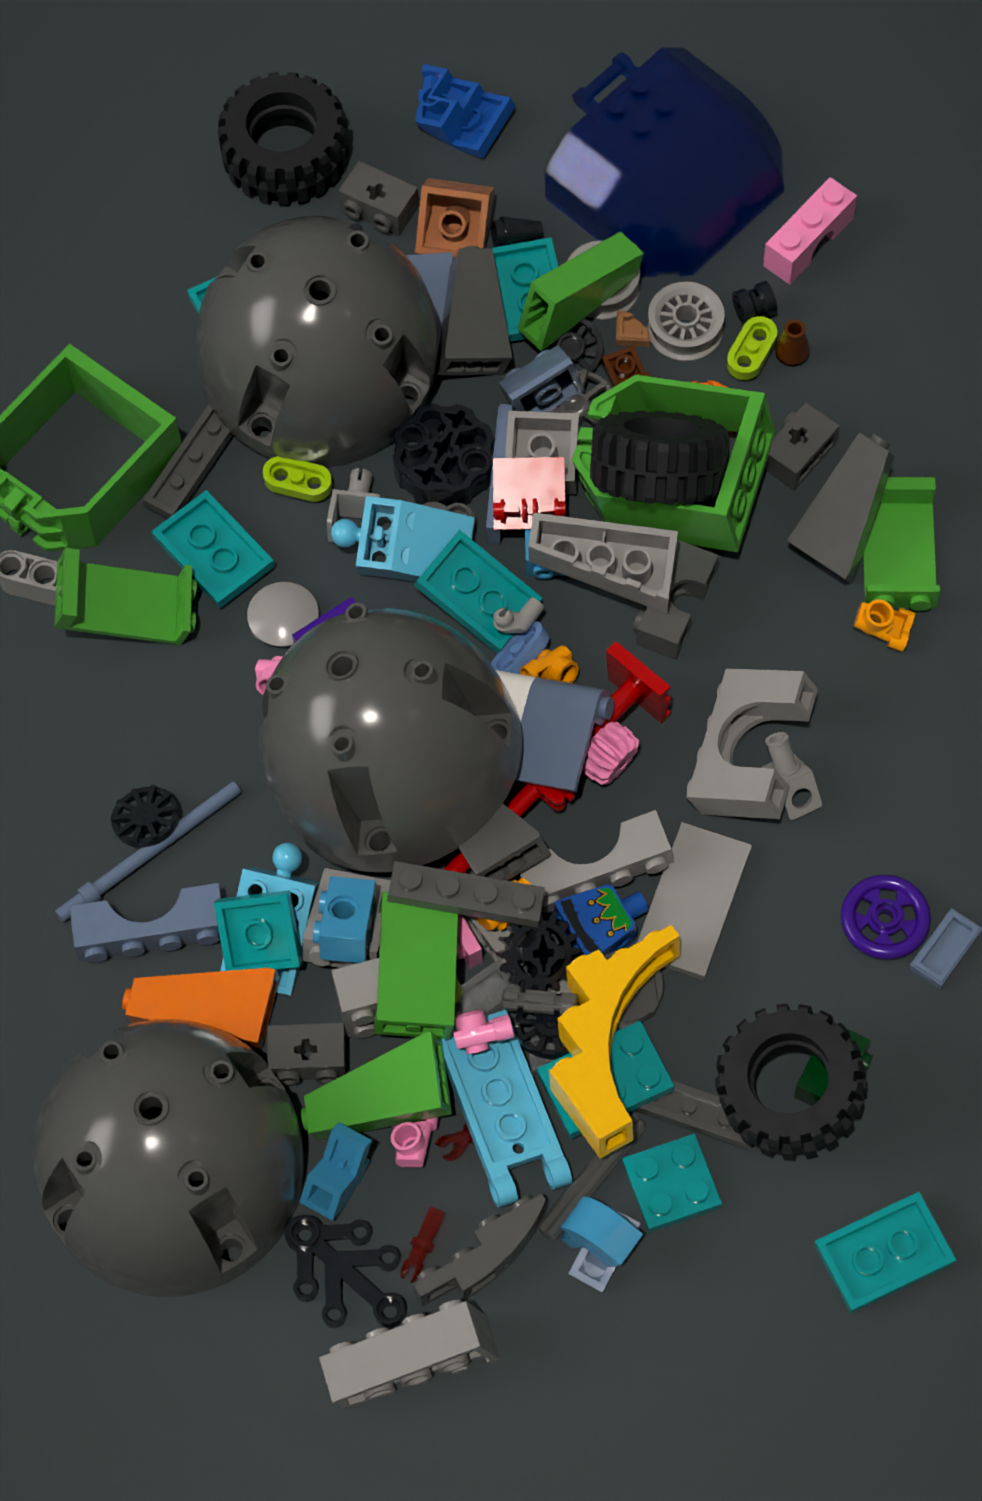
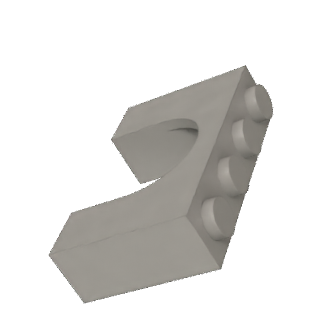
[686,669,818,819]

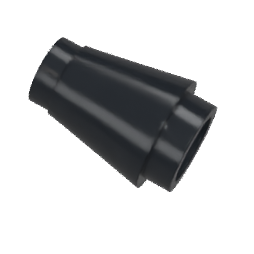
[491,216,543,247]

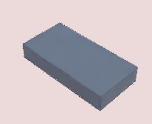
[909,908,982,990]

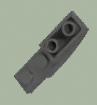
[413,1193,546,1307]

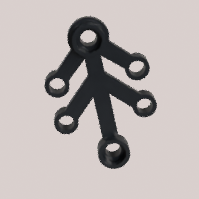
[285,1215,405,1328]

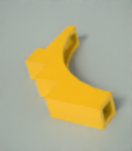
[549,925,680,1159]

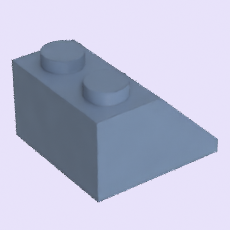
[499,346,585,412]

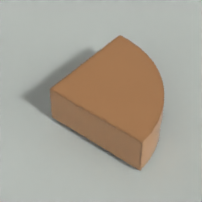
[616,310,650,347]

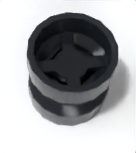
[732,281,778,324]

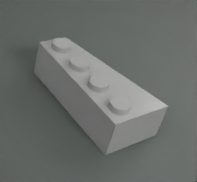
[528,513,678,614]
[319,1299,500,1409]

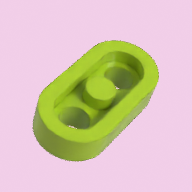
[727,316,777,380]
[263,456,332,502]

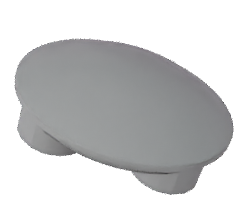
[247,582,319,647]

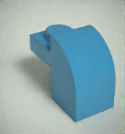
[299,1122,372,1221]
[560,1196,643,1267]

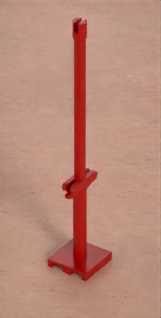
[378,641,671,958]

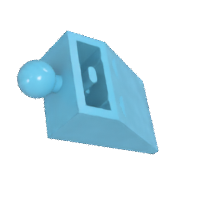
[331,496,475,582]
[220,843,320,996]

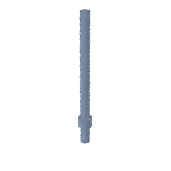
[54,781,241,922]

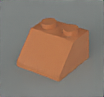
[415,178,495,258]

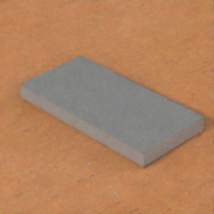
[636,822,752,981]

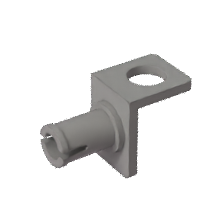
[327,468,381,542]
[761,732,822,820]

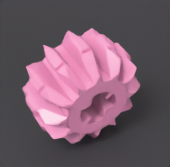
[582,722,639,785]

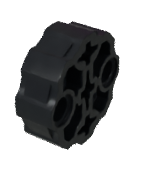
[393,403,495,506]

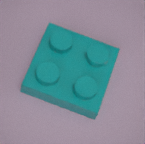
[214,890,303,971]
[622,1133,722,1233]

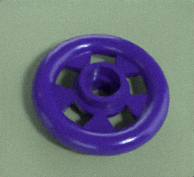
[841,875,931,960]

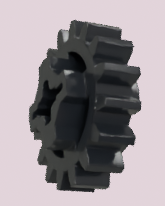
[496,912,580,991]

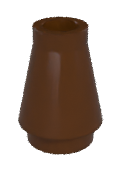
[775,320,810,366]

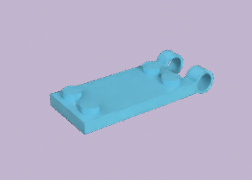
[442,1010,572,1208]

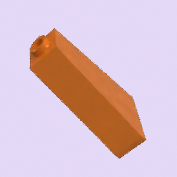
[122,968,280,1050]

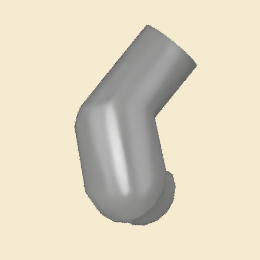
[493,598,544,634]

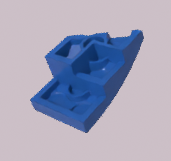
[415,64,516,159]

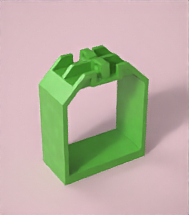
[0,343,182,552]
[572,375,776,552]

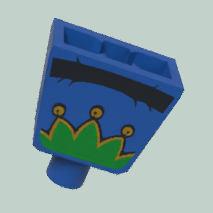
[554,884,649,957]

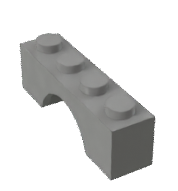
[519,810,674,913]

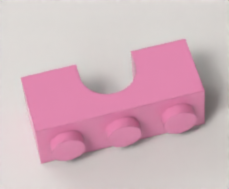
[763,177,857,285]

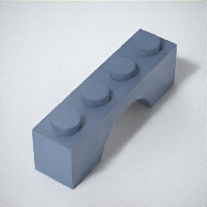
[69,883,222,963]

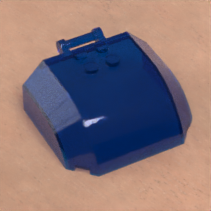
[545,48,784,277]

